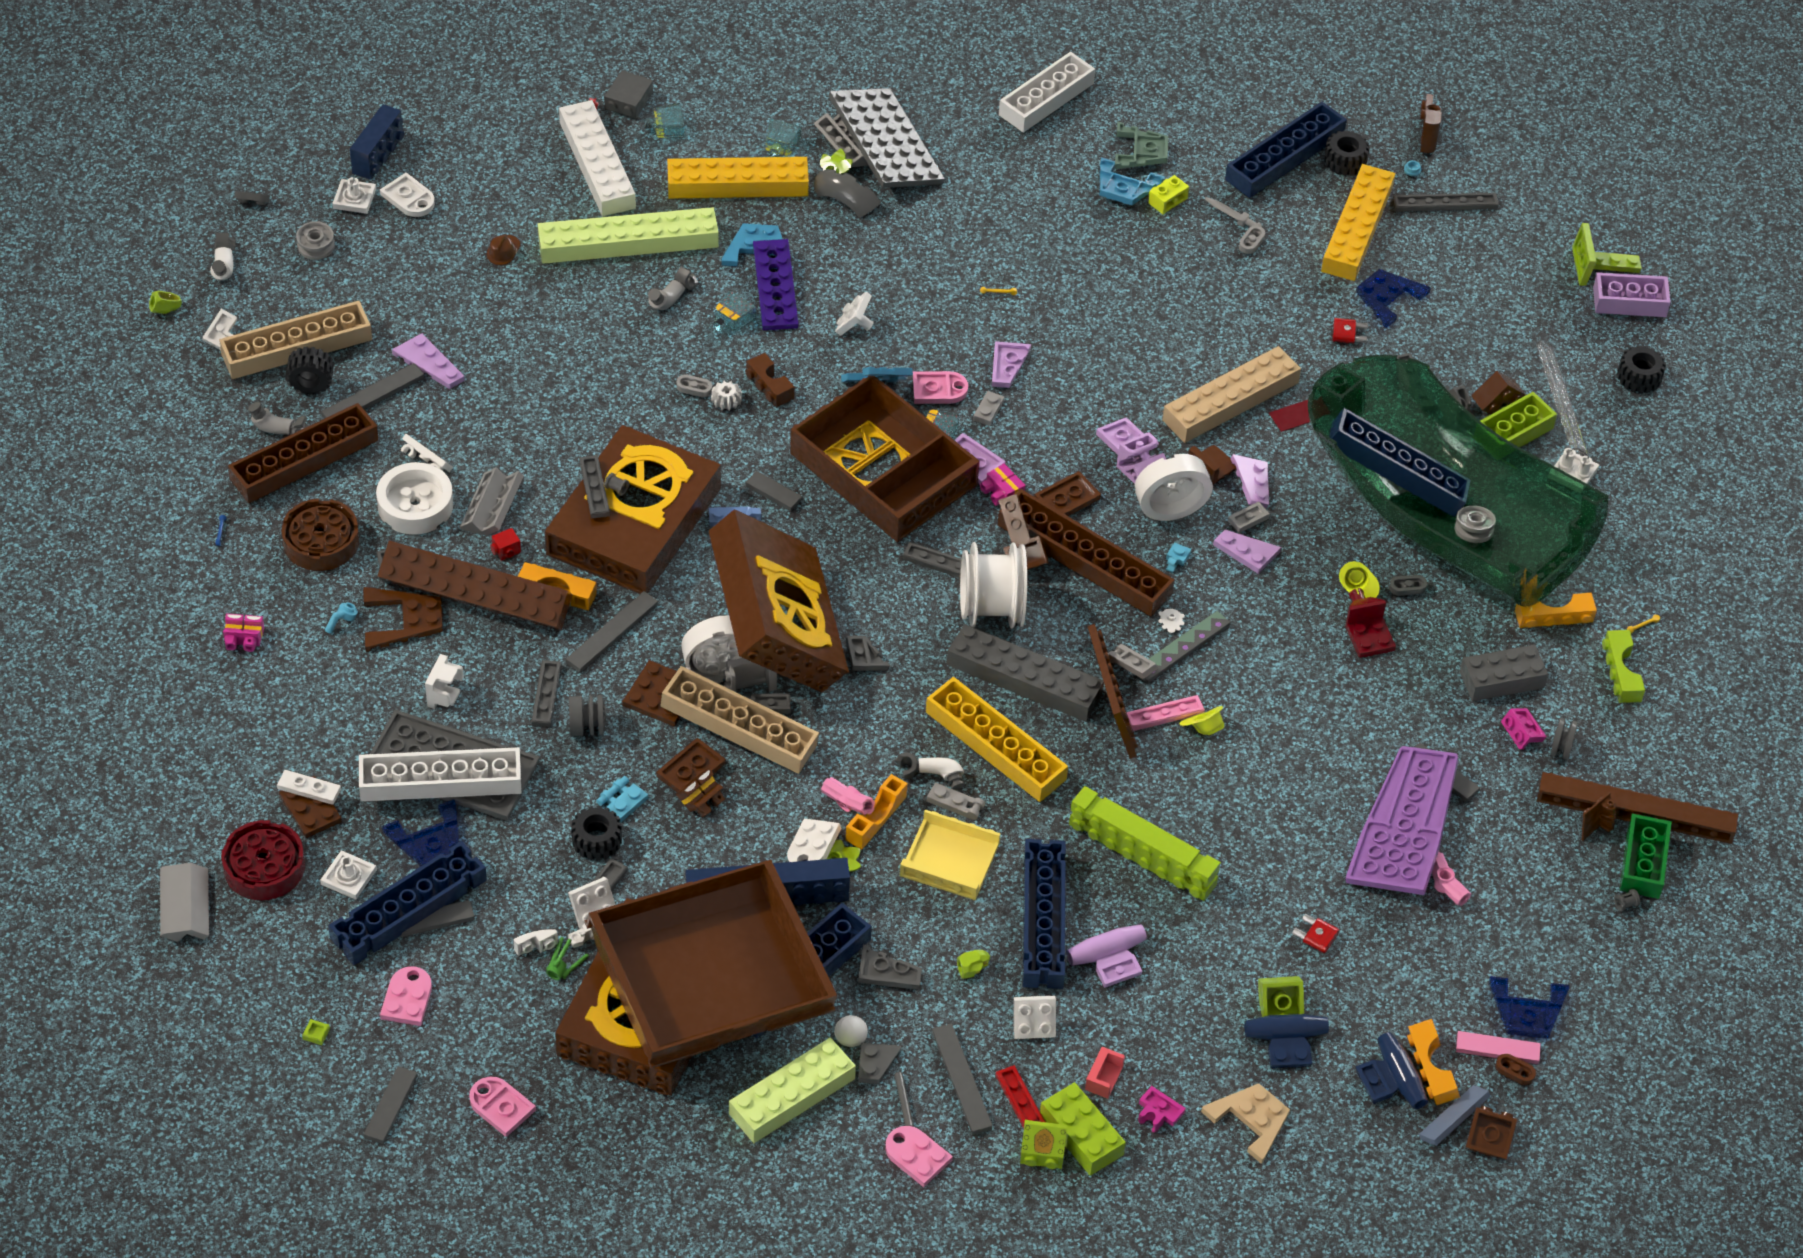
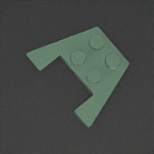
[1115,122,1168,169]

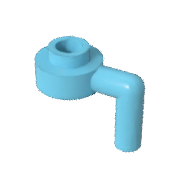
[325,602,358,633]

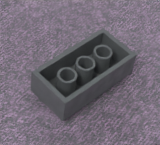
[1459,645,1548,701]

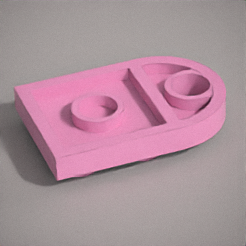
[913,371,968,404]
[380,967,432,1026]
[469,1077,536,1137]
[886,1126,953,1187]

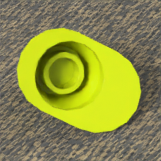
[1339,561,1380,598]
[1179,706,1224,735]

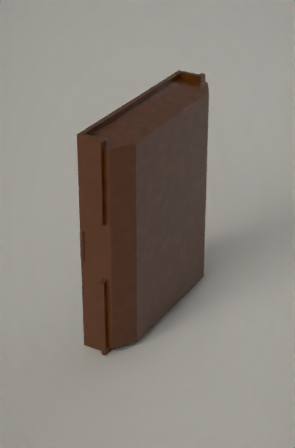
[584,859,837,1069]

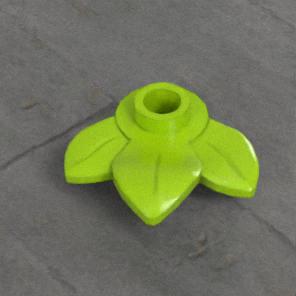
[820,148,853,174]
[827,839,861,872]

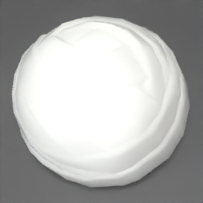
[834,1015,868,1047]

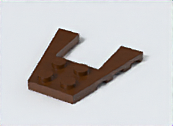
[363,587,443,652]

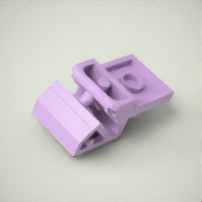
[1096,418,1166,484]

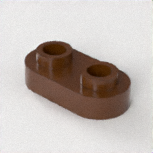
[1495,1054,1536,1085]

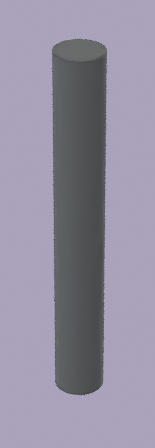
[894,1072,914,1127]

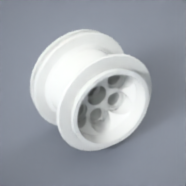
[960,542,1027,629]

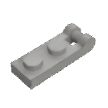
[1108,644,1157,679]
[927,782,985,820]

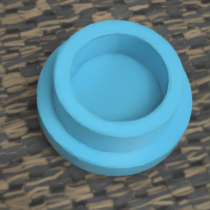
[1404,160,1421,176]

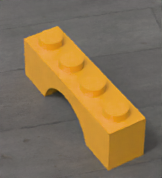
[518,562,597,611]
[1515,593,1597,628]
[845,774,908,850]
[1407,1019,1460,1106]

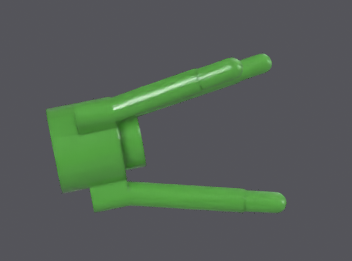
[546,937,589,980]

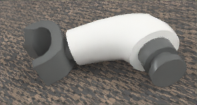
[210,233,236,281]
[895,752,965,790]

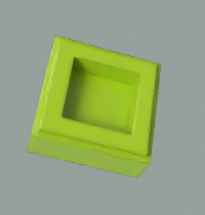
[302,1019,330,1045]

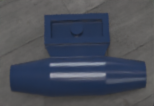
[1244,1014,1329,1068]
[1356,1032,1428,1109]

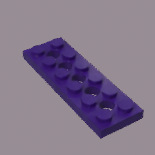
[753,239,798,330]

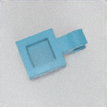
[1166,542,1191,573]

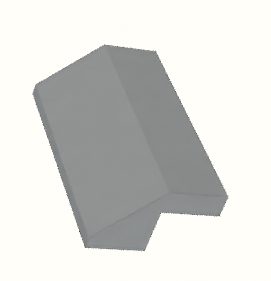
[814,113,869,167]
[459,467,524,536]
[160,863,209,942]

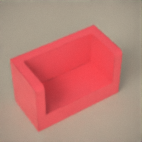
[1085,1047,1125,1099]

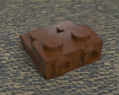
[1465,1106,1517,1160]

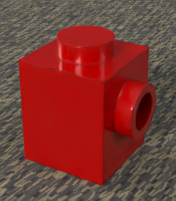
[490,528,521,561]

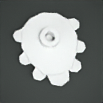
[1159,609,1185,633]

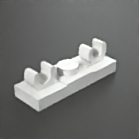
[401,434,453,472]

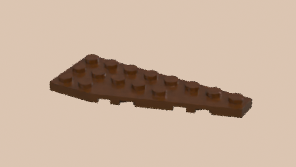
[1088,624,1138,759]

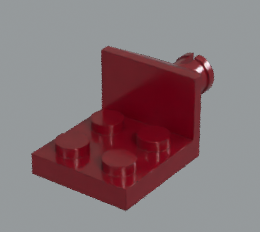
[1345,588,1396,658]

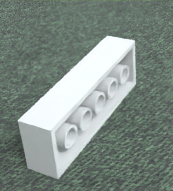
[999,52,1095,133]

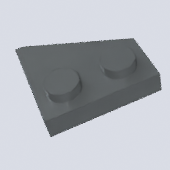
[846,636,889,671]
[858,1043,901,1084]

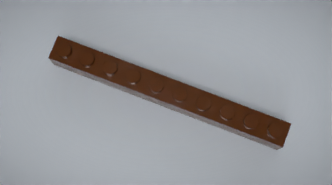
[1536,772,1738,844]

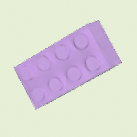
[1593,273,1670,317]

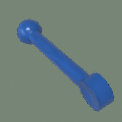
[216,515,227,546]

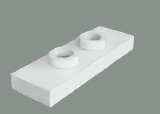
[277,770,341,805]

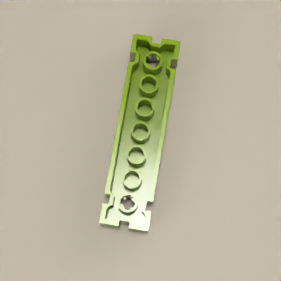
[1069,786,1221,901]

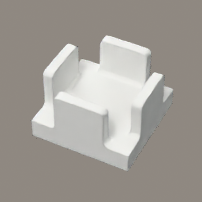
[425,654,464,709]

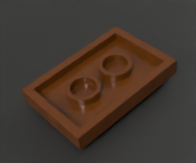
[1034,471,1101,516]
[656,737,726,792]
[279,776,342,838]

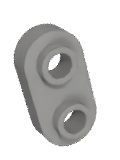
[1239,226,1265,254]
[676,375,712,397]

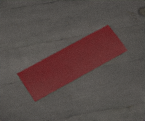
[1269,389,1353,432]

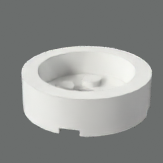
[1135,454,1213,521]
[376,462,453,534]
[681,615,742,683]

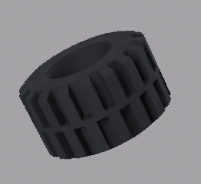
[1324,130,1370,176]
[1617,345,1666,393]
[286,347,334,394]
[571,806,622,861]

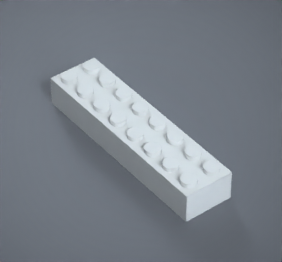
[559,100,636,217]
[359,747,521,801]

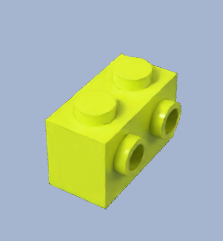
[1148,175,1189,214]

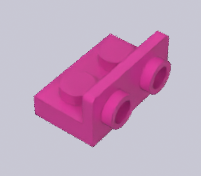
[1501,708,1546,749]

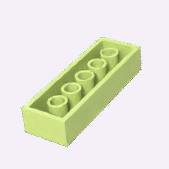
[729,1037,856,1143]

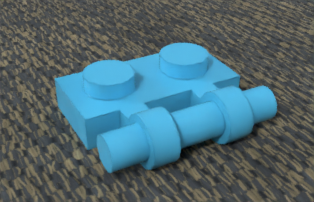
[596,776,648,822]

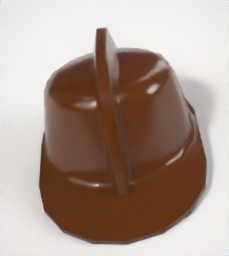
[486,234,521,265]

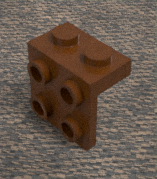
[1188,445,1237,485]

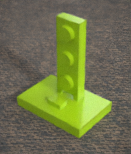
[1572,223,1642,286]

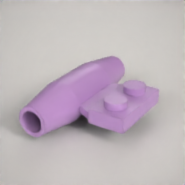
[1066,924,1147,988]

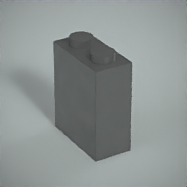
[604,70,653,119]

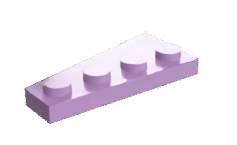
[392,333,465,389]

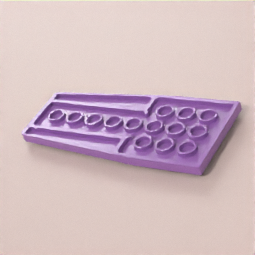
[1345,746,1458,895]

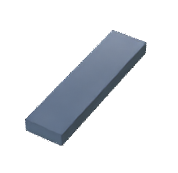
[1419,1085,1490,1146]

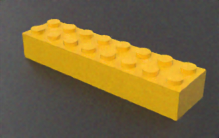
[667,157,809,199]
[1321,164,1396,281]
[926,676,1068,802]

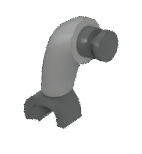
[648,267,698,310]
[248,402,310,435]

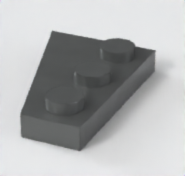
[858,944,922,990]

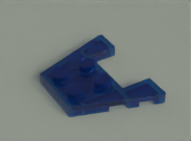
[1356,269,1431,328]
[382,799,459,867]
[1489,976,1570,1039]

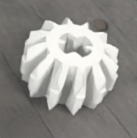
[711,381,742,411]

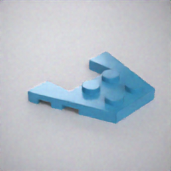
[1099,158,1165,205]
[722,223,782,269]
[841,367,913,383]

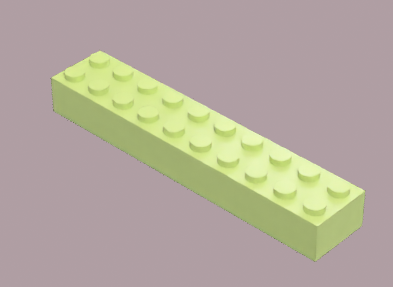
[538,207,719,264]

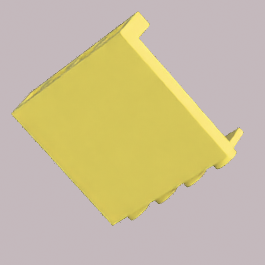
[900,810,1000,900]

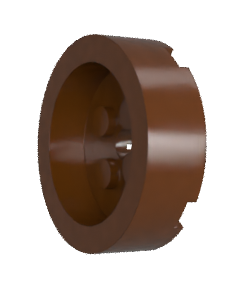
[281,498,359,571]

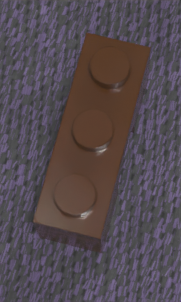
[745,352,795,408]

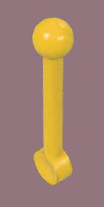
[980,287,1017,295]
[1627,615,1660,633]

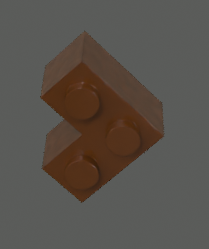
[1471,371,1526,415]

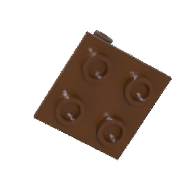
[1581,792,1616,841]

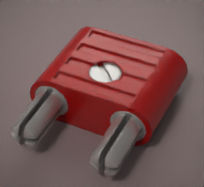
[1333,318,1368,344]
[1293,914,1340,954]

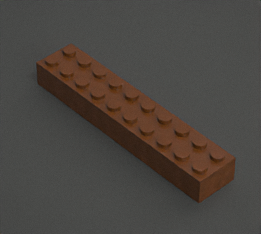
[997,489,1175,617]
[377,540,573,631]

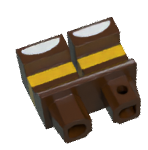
[676,768,725,818]

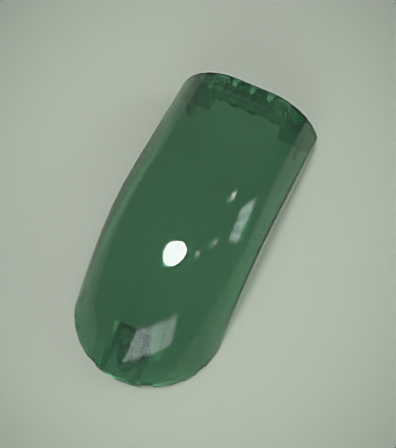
[1307,355,1609,607]

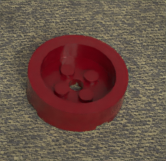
[221,820,305,901]

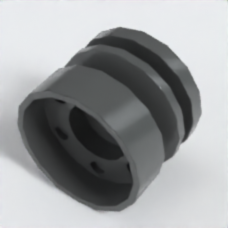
[569,695,606,737]

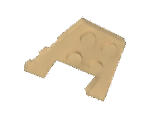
[1201,1083,1290,1164]

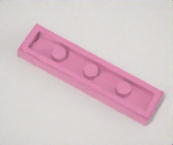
[1127,695,1205,731]
[1456,1031,1540,1064]

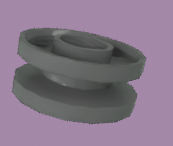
[1550,717,1578,761]

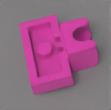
[1138,1086,1186,1133]

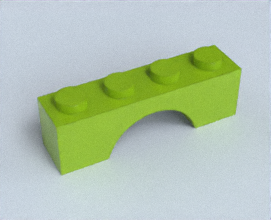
[1602,630,1645,703]

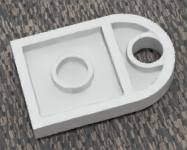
[380,173,435,217]
[787,819,841,862]

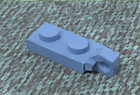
[709,507,761,527]

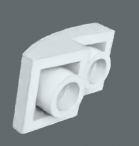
[514,929,558,956]

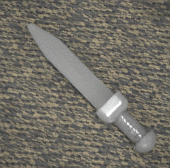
[1205,197,1262,227]

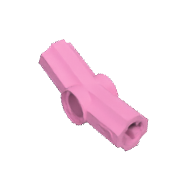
[821,777,875,815]
[1432,852,1471,906]

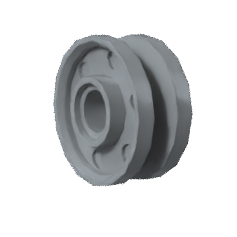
[296,221,335,260]
[1454,506,1496,543]

